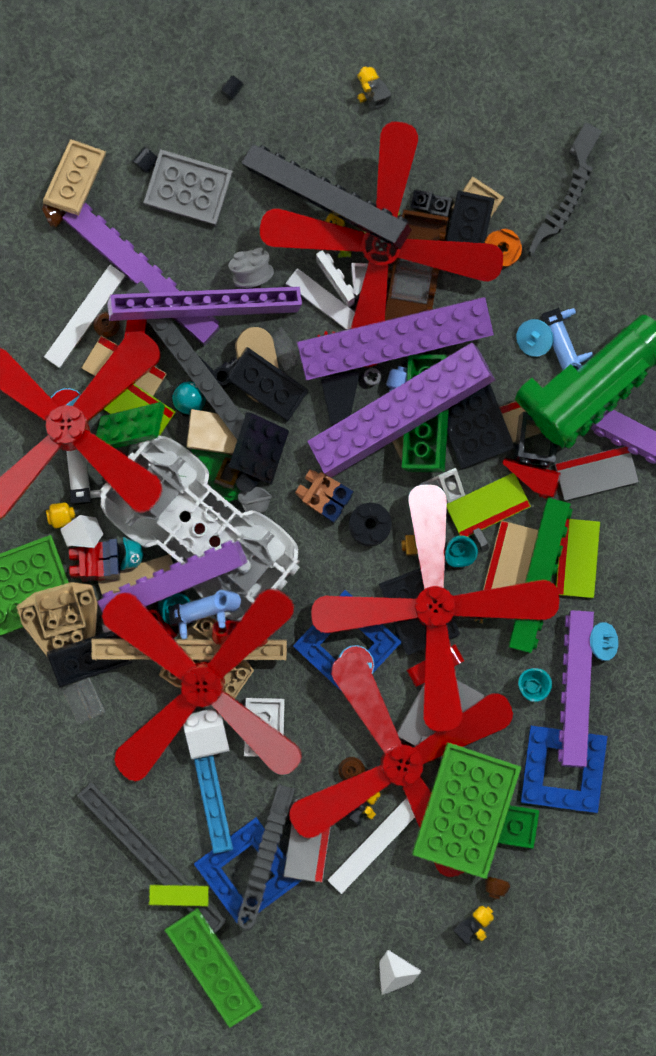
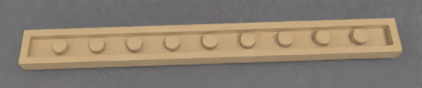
[92,639,287,660]

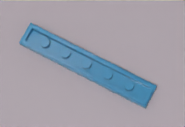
[194,755,233,854]

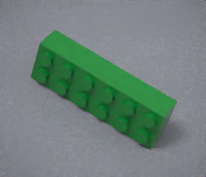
[402,355,448,473]

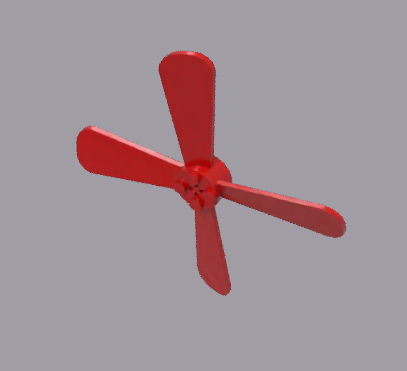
[260,122,503,367]
[0,331,163,520]
[311,485,559,732]
[102,589,302,781]
[289,652,513,877]

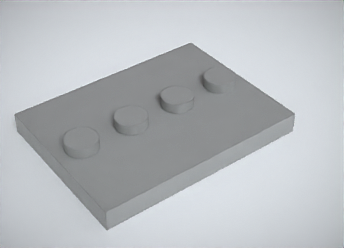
[143,149,233,226]
[397,680,485,760]

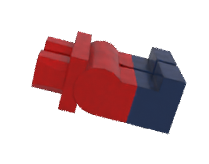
[69,539,120,582]

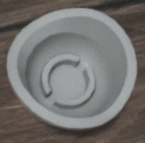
[238,487,272,513]

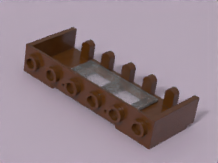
[385,209,448,320]

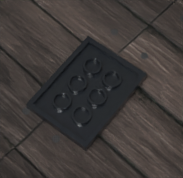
[447,384,515,469]
[379,568,461,656]

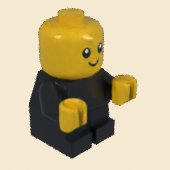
[346,792,381,826]
[454,906,494,947]

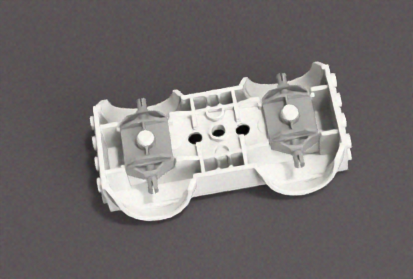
[100,436,300,621]

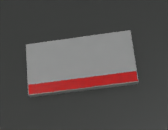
[554,446,639,501]
[283,799,330,883]

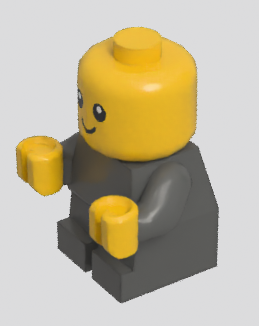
[358,67,392,110]

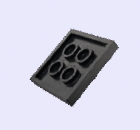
[229,412,289,484]

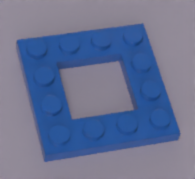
[293,590,401,692]
[520,726,607,813]
[194,817,302,924]

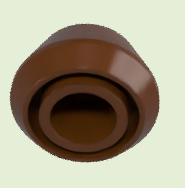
[42,204,65,228]
[94,312,120,338]
[338,757,365,781]
[485,877,511,899]

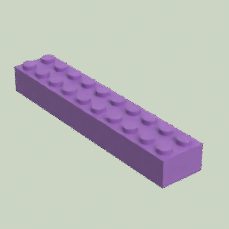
[297,297,494,380]
[308,343,495,477]

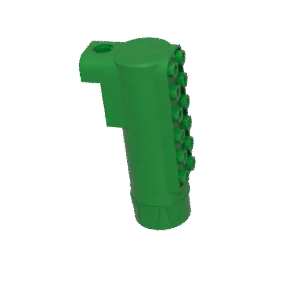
[515,315,656,449]

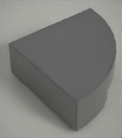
[473,528,489,553]

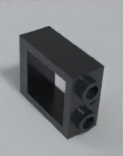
[514,412,557,468]

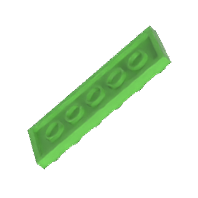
[165,908,262,1028]

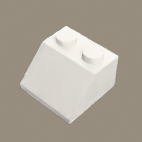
[184,708,229,759]

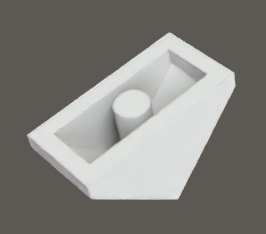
[351,263,368,298]
[419,468,465,503]
[60,515,103,548]
[379,950,421,995]

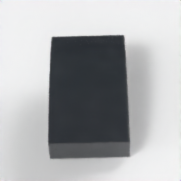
[410,189,453,218]

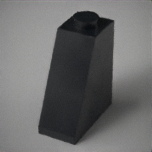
[321,371,359,426]

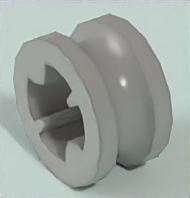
[364,368,381,386]

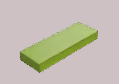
[149,885,209,906]

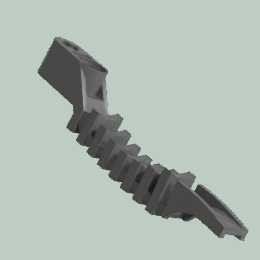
[528,122,602,257]
[237,784,295,932]

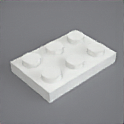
[316,250,356,307]
[244,698,284,757]

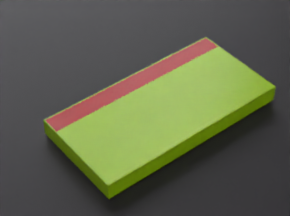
[104,383,176,436]
[446,473,531,537]
[556,519,600,598]

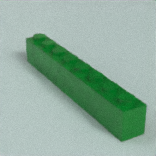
[508,498,573,653]

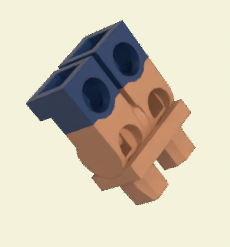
[295,470,354,524]

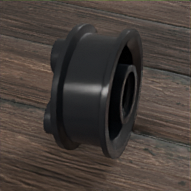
[349,503,392,546]

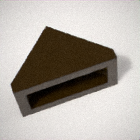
[214,457,240,491]

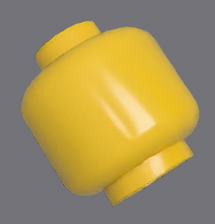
[46,502,75,528]

